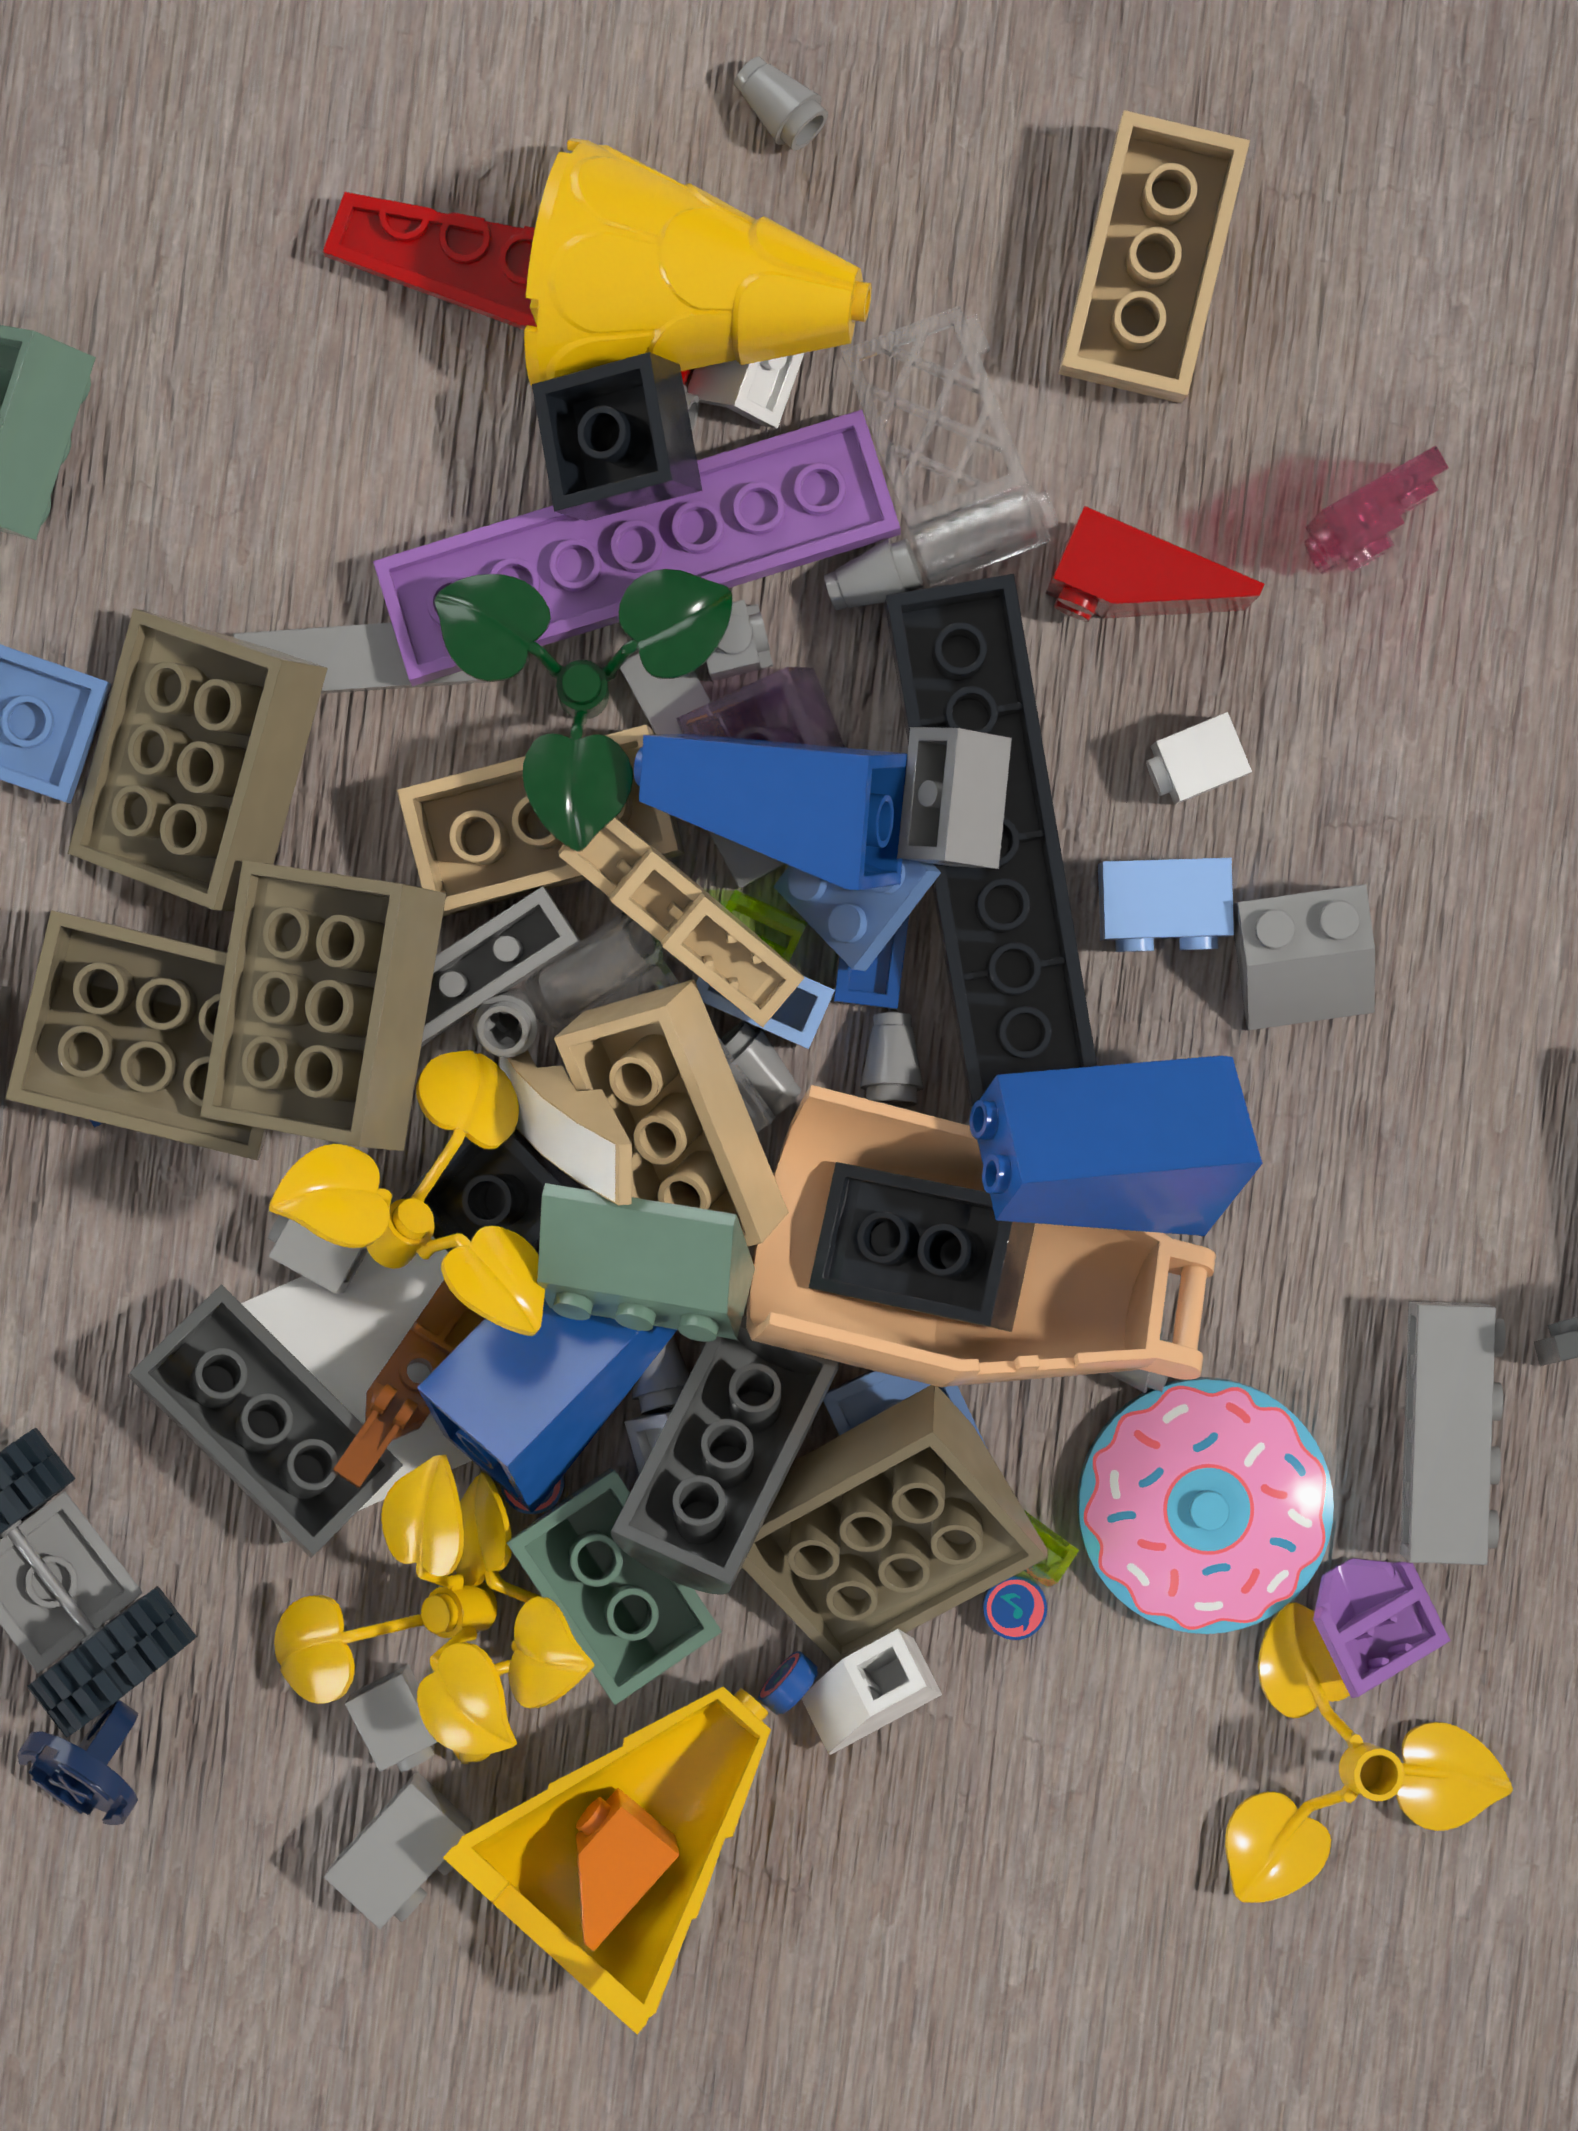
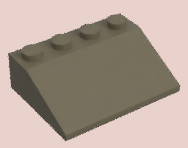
[67,608,328,912]
[200,860,446,1151]
[5,910,268,1160]
[742,1385,1047,1665]

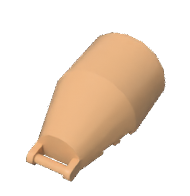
[746,1085,1216,1387]

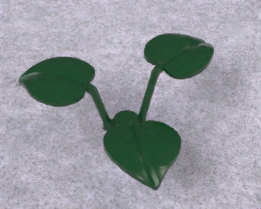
[434,569,732,852]

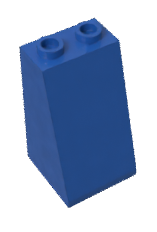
[634,734,908,890]
[970,1056,1263,1236]
[417,1297,677,1513]

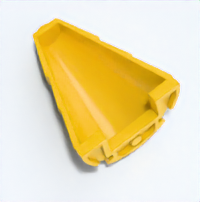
[524,138,872,386]
[443,1687,771,2035]

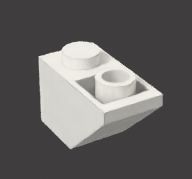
[801,1629,942,1755]

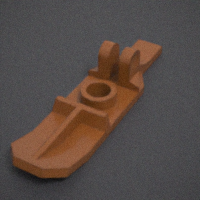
[332,1280,485,1488]

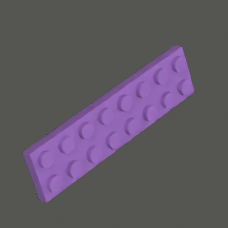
[373,410,901,686]

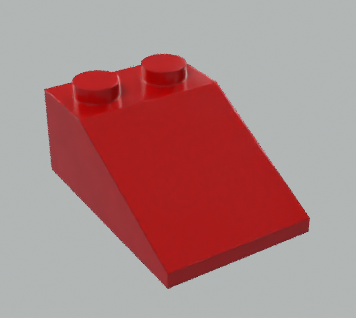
[1045,506,1265,622]

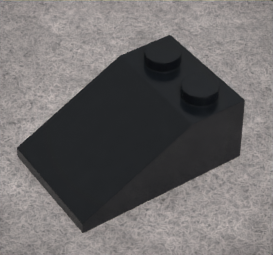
[809,1162,1035,1332]

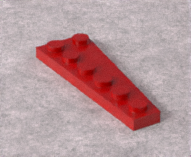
[323,192,691,385]

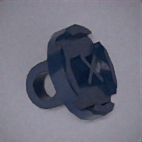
[17,1700,139,1825]

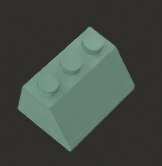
[0,325,96,540]
[537,1183,755,1342]
[506,1468,722,1705]

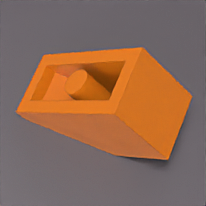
[576,1788,679,1951]

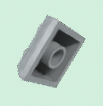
[1233,884,1375,1030]

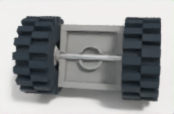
[0,1428,197,1738]

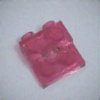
[1304,446,1449,574]

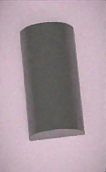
[128,1284,403,1558]
[611,1316,841,1595]

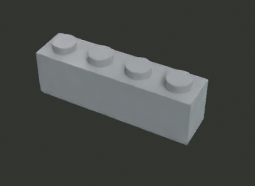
[421,886,582,1047]
[1400,1301,1506,1565]

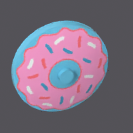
[1077,1377,1334,1634]

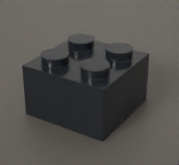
[532,352,703,521]
[401,1128,584,1255]

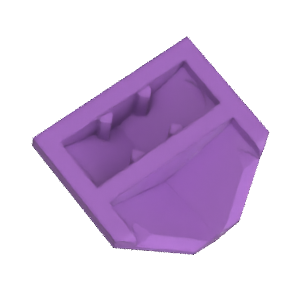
[1313,1558,1451,1698]

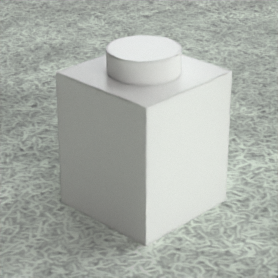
[1146,712,1252,805]

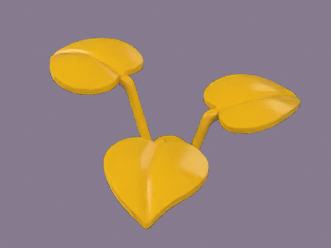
[269,1050,545,1336]
[274,1455,517,1755]
[453,1472,595,1764]
[1225,1602,1513,1903]

